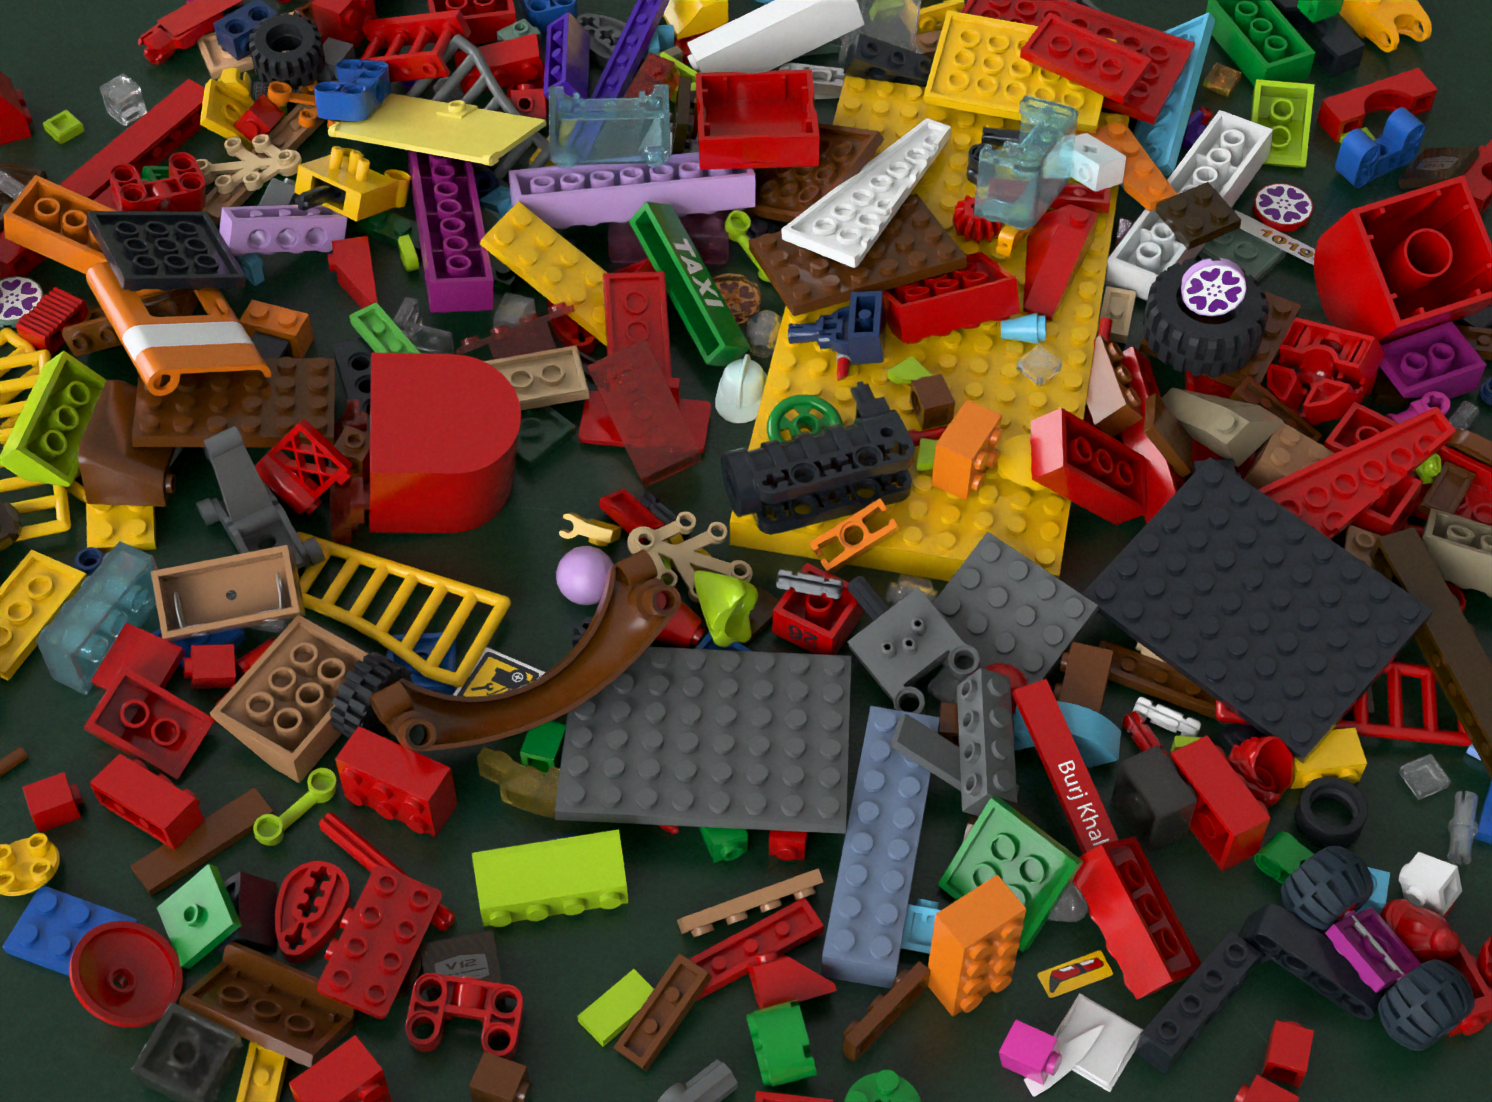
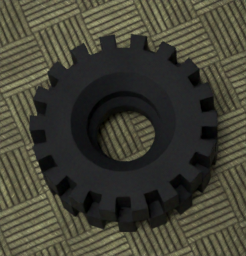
[330,652,412,738]

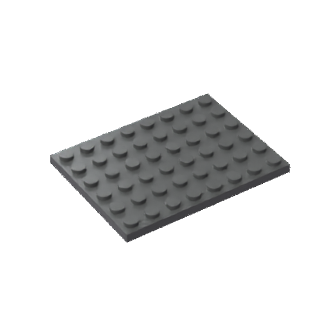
[555,647,851,834]

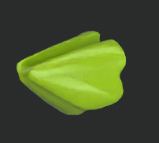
[694,570,758,648]

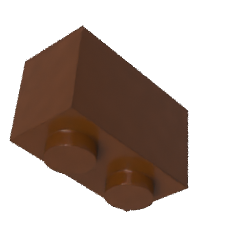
[1054,642,1113,714]

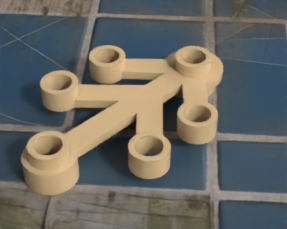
[196,134,302,194]
[627,512,753,603]

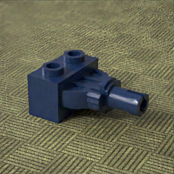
[788,291,887,364]

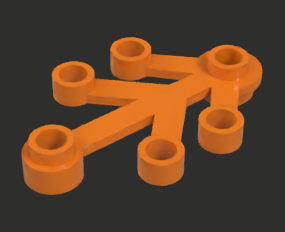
[267,80,342,128]

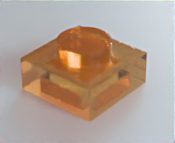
[1203,62,1242,97]

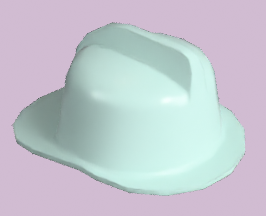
[715,354,767,424]

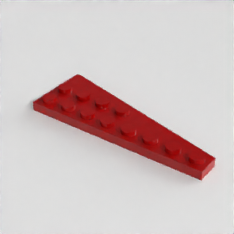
[1257,406,1456,540]

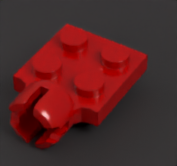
[138,1,224,65]

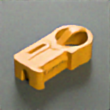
[996,205,1035,258]

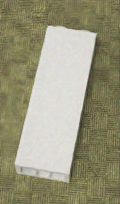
[687,0,865,73]

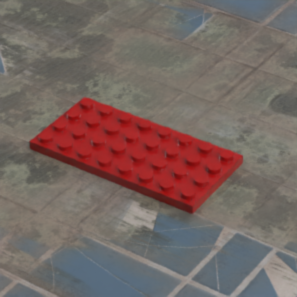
[960,0,1195,125]

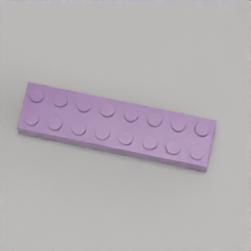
[509,152,755,229]

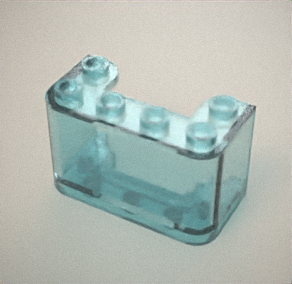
[974,95,1078,230]

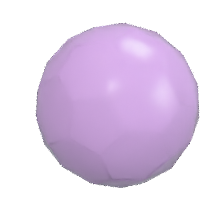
[556,546,614,605]

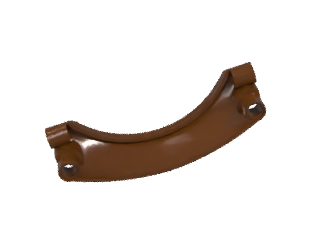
[369,549,681,751]

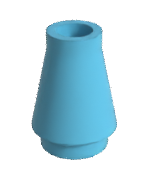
[1001,313,1046,344]

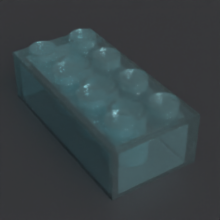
[36,541,158,695]

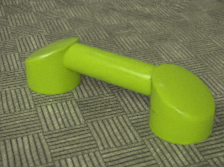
[725,210,770,282]
[253,768,337,846]

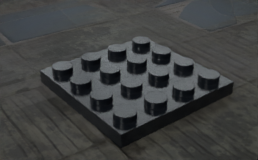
[86,211,247,291]

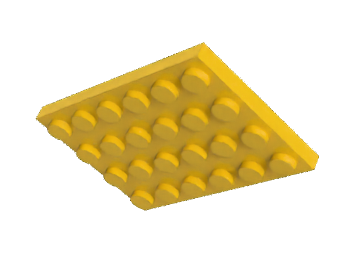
[923,10,1117,134]

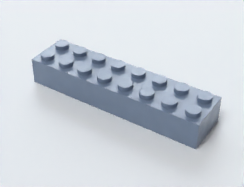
[821,706,940,989]

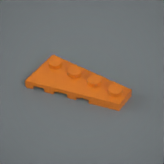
[1072,120,1178,211]

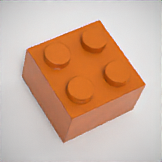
[931,399,1004,501]

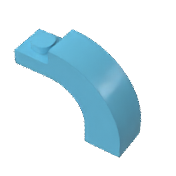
[1012,701,1121,768]

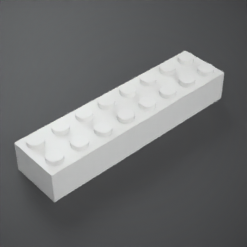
[1106,110,1273,301]

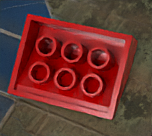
[882,252,1020,344]

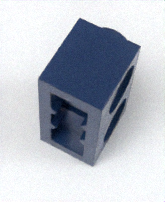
[213,0,279,61]

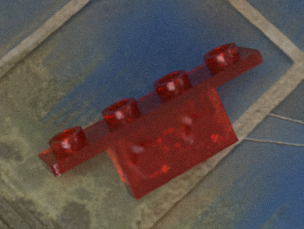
[456,302,576,359]

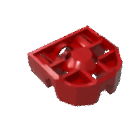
[1267,317,1385,425]

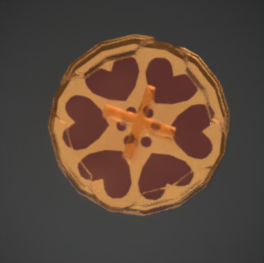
[712,273,761,324]

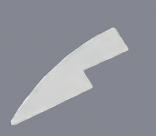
[1023,1024,1104,1097]

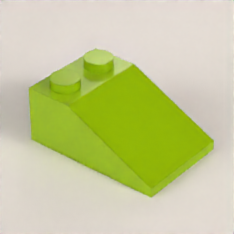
[1250,79,1315,168]

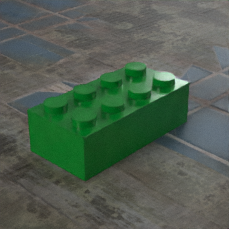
[1206,0,1315,87]

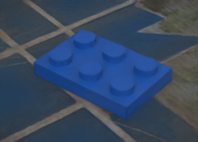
[2,885,139,976]

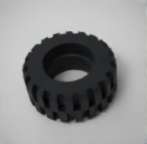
[1142,258,1269,377]

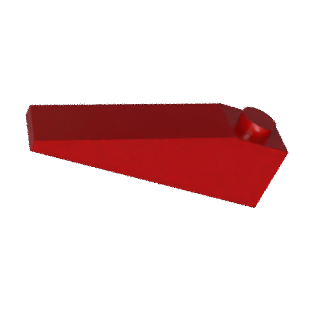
[1023,204,1099,321]

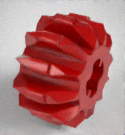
[952,193,1005,245]

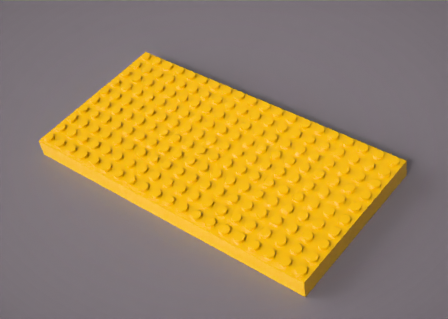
[730,76,1130,581]

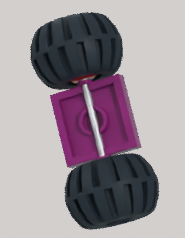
[1281,846,1475,1051]

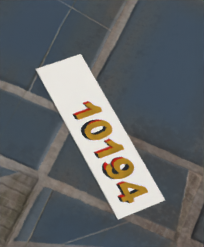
[1235,210,1315,265]

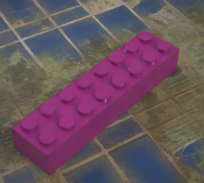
[408,150,494,313]

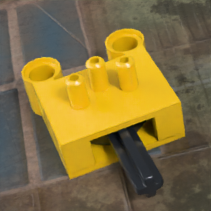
[294,146,411,222]

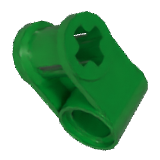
[1254,831,1314,885]

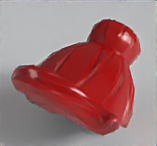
[1380,899,1461,964]

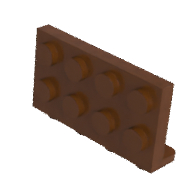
[62,289,199,357]
[179,942,357,1068]

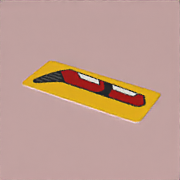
[1038,950,1113,998]

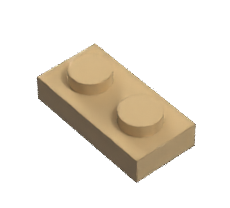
[1096,286,1136,344]

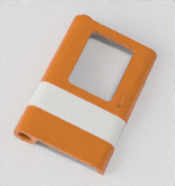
[86,262,271,396]

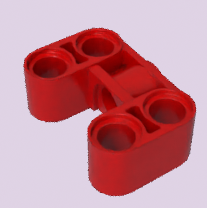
[110,152,206,212]
[406,973,524,1060]

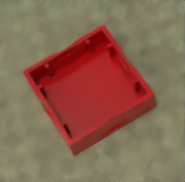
[695,70,820,170]

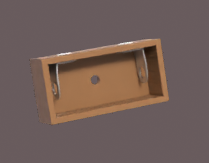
[151,545,306,642]

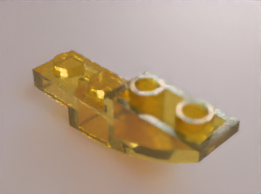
[477,746,560,818]

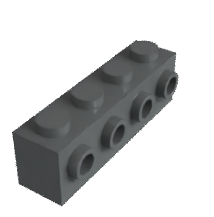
[957,668,1017,816]

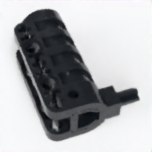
[721,381,915,535]

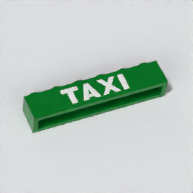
[629,201,751,367]

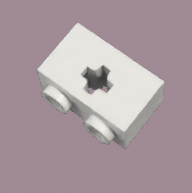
[1056,133,1126,192]

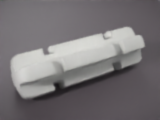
[1133,697,1201,737]

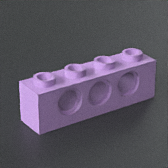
[219,205,348,256]

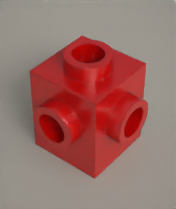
[508,84,548,120]

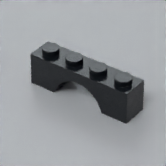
[1270,0,1365,77]

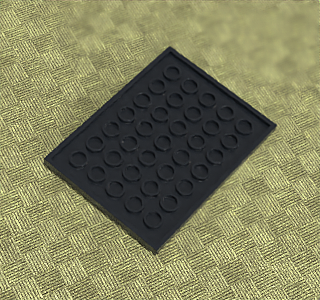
[1082,457,1433,763]

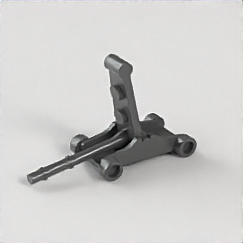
[196,426,325,569]

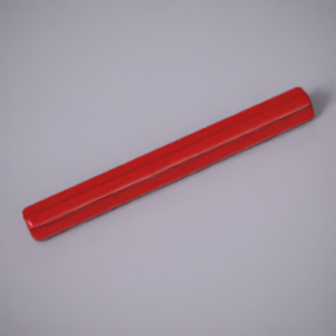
[319,812,456,931]

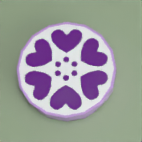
[1181,258,1247,316]

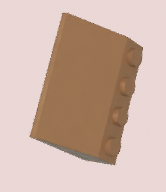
[210,615,368,783]

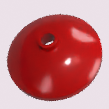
[69,921,183,1028]

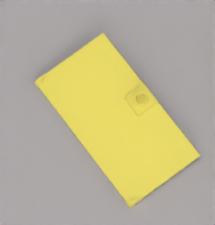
[328,93,546,166]

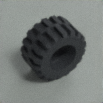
[249,12,325,90]

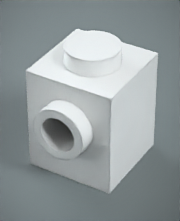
[1399,852,1462,916]

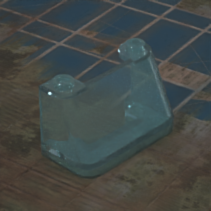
[549,84,671,168]

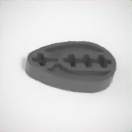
[576,13,626,68]

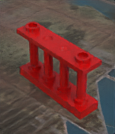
[361,9,472,82]

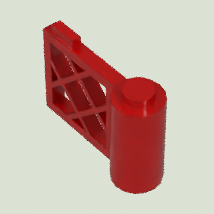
[255,418,354,515]

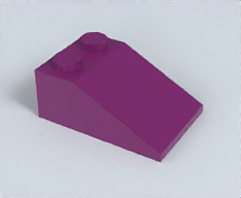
[1380,321,1486,399]

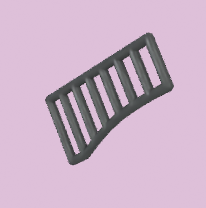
[405,34,574,188]

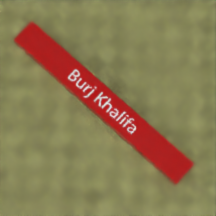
[1012,679,1119,854]

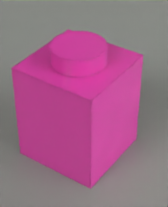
[999,1019,1062,1085]

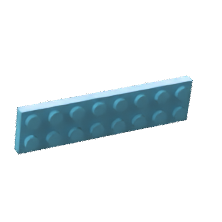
[1120,12,1215,189]

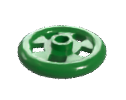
[767,394,844,443]

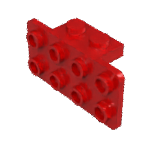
[578,373,711,454]
[317,865,442,1019]

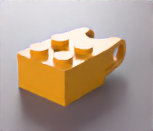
[1339,0,1432,52]

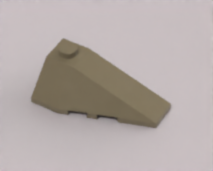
[1161,387,1283,467]

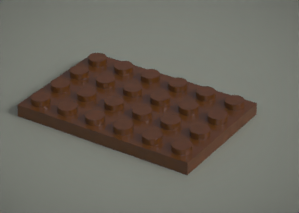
[749,193,967,316]
[132,357,335,447]

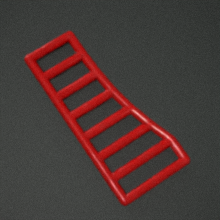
[1216,661,1472,746]

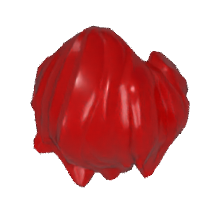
[1227,736,1294,808]

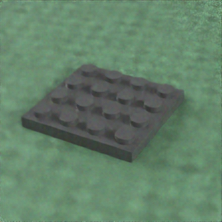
[933,531,1099,684]

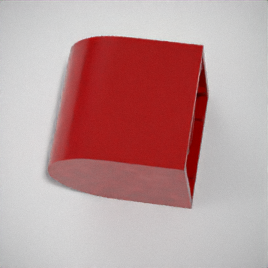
[1314,175,1492,344]
[370,353,521,533]

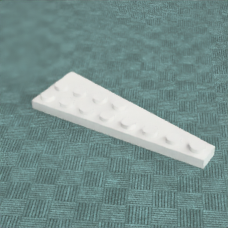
[781,118,951,268]

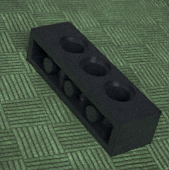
[843,33,934,87]
[332,337,375,434]
[1135,931,1262,1076]

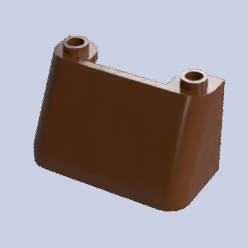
[78,380,176,507]

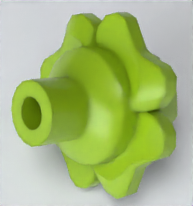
[1412,453,1442,484]

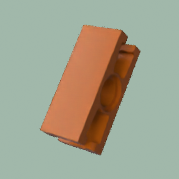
[809,498,901,574]

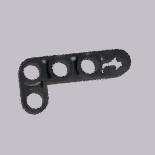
[1238,904,1387,1020]

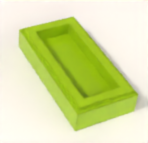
[577,969,654,1047]

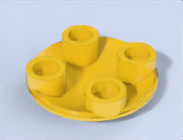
[997,434,1046,491]
[0,833,60,896]

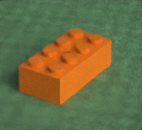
[928,875,1026,1017]

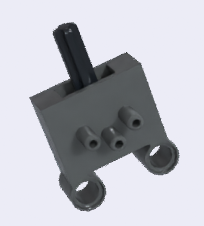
[847,576,980,715]

